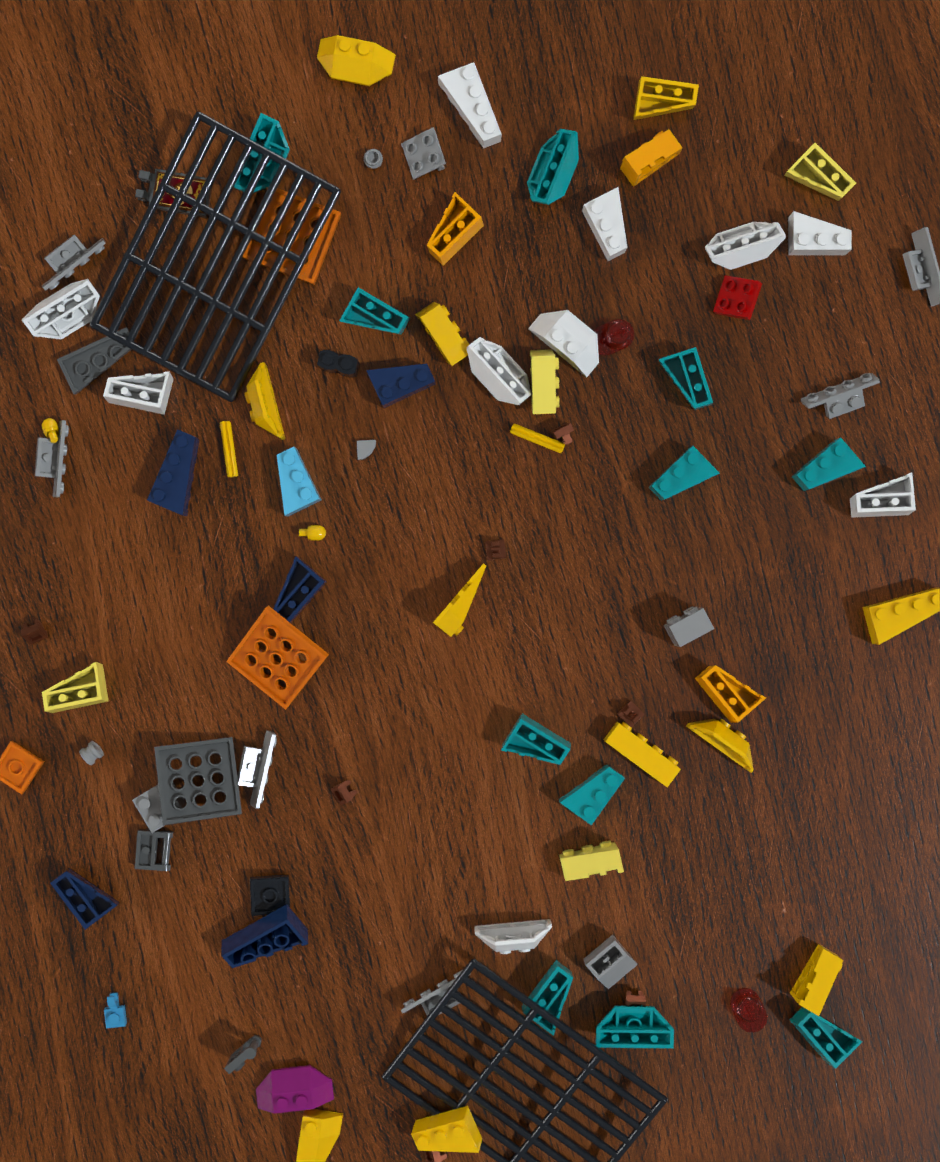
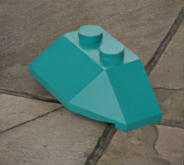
[234,113,290,193]
[527,129,579,205]
[596,1006,674,1049]

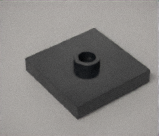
[250,874,290,916]

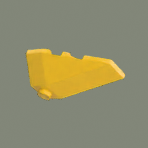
[433,563,486,637]
[296,1109,343,1162]

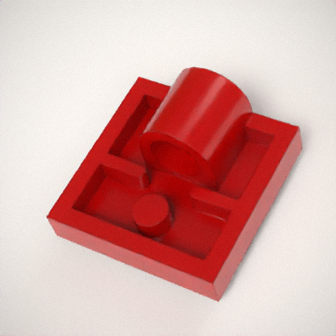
[713,275,762,320]

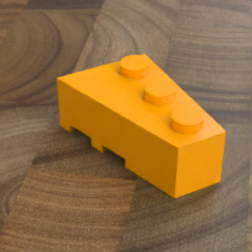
[620,129,682,187]

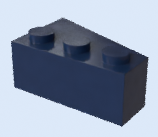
[366,364,436,408]
[274,556,327,623]
[50,869,120,930]

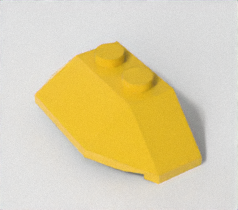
[317,35,396,86]
[245,362,285,440]
[686,719,754,773]

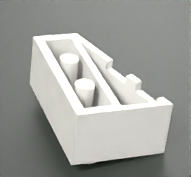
[582,187,627,261]
[788,211,852,255]
[103,371,174,415]
[850,473,916,518]

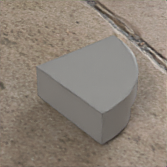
[357,440,376,460]

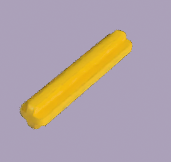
[220,421,238,478]
[510,424,565,453]

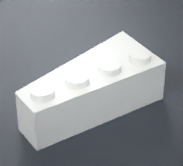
[438,62,502,148]

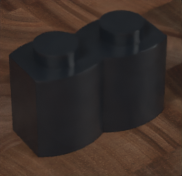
[317,350,360,378]

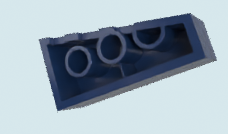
[147,429,200,517]
[221,904,308,968]

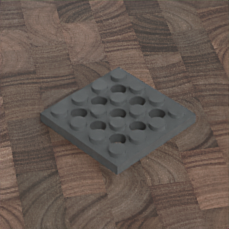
[154,737,242,826]

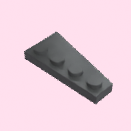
[57,327,135,395]

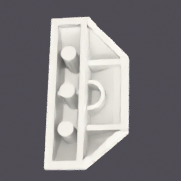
[705,222,786,270]
[22,279,100,339]
[528,310,599,378]
[467,337,532,405]
[474,919,552,954]

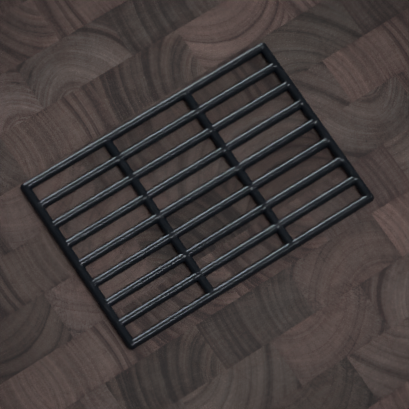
[90,111,341,402]
[382,959,668,1162]

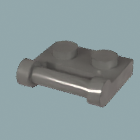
[135,829,173,871]
[224,1035,262,1074]

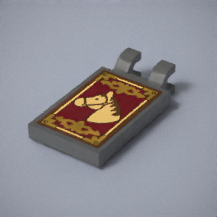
[135,168,213,218]

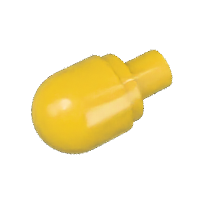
[42,418,59,443]
[299,525,326,541]

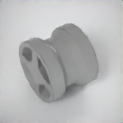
[79,741,104,765]

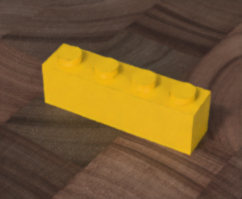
[603,721,681,788]

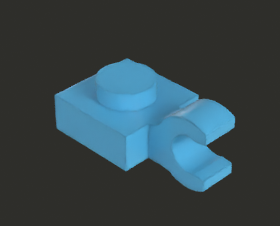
[104,992,127,1028]

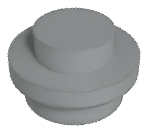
[364,149,383,169]

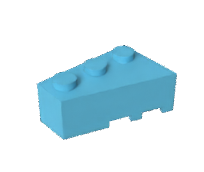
[277,447,322,517]

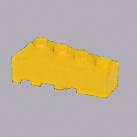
[862,588,940,645]

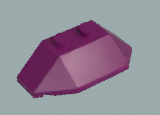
[256,1065,334,1114]

